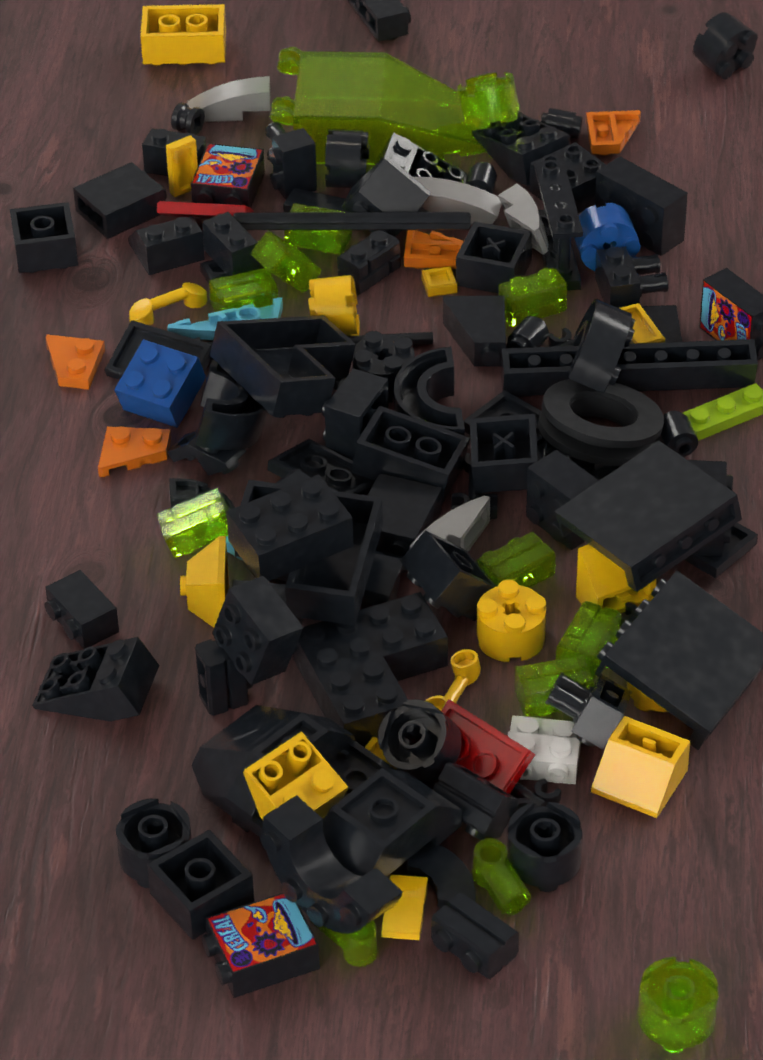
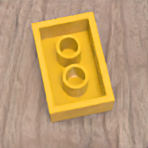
[140,4,226,66]

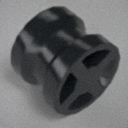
[171,102,205,135]

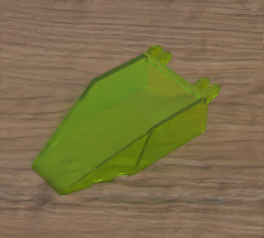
[270,47,497,165]

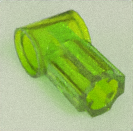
[472,838,531,916]
[310,920,377,966]

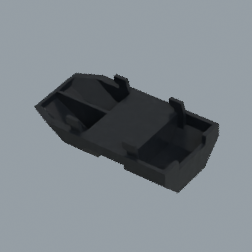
[191,705,462,877]

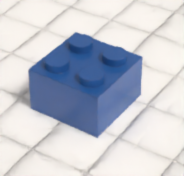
[114,339,206,428]

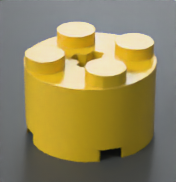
[308,275,360,336]
[477,580,546,662]

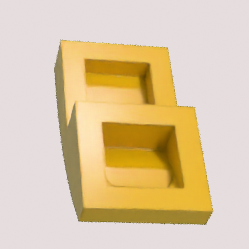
[381,875,428,940]

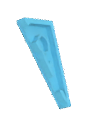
[167,297,283,340]

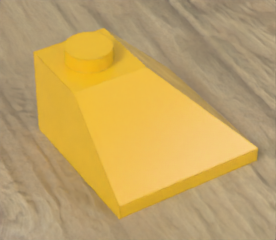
[180,536,229,628]

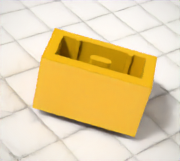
[576,544,656,623]
[591,716,690,818]
[243,731,348,820]

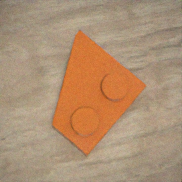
[586,110,641,155]
[404,230,464,270]
[46,334,105,390]
[98,426,171,477]

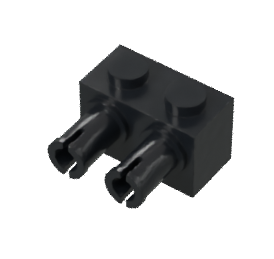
[265,122,317,200]
[595,246,668,307]
[545,672,632,750]

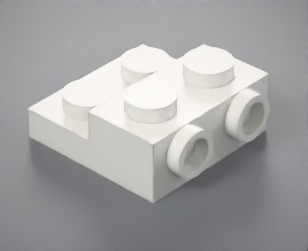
[508,715,581,785]

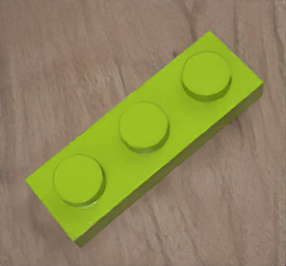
[682,383,763,441]

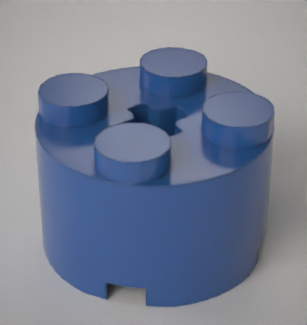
[574,203,641,271]

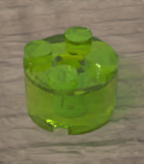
[457,72,520,130]
[637,957,718,1053]

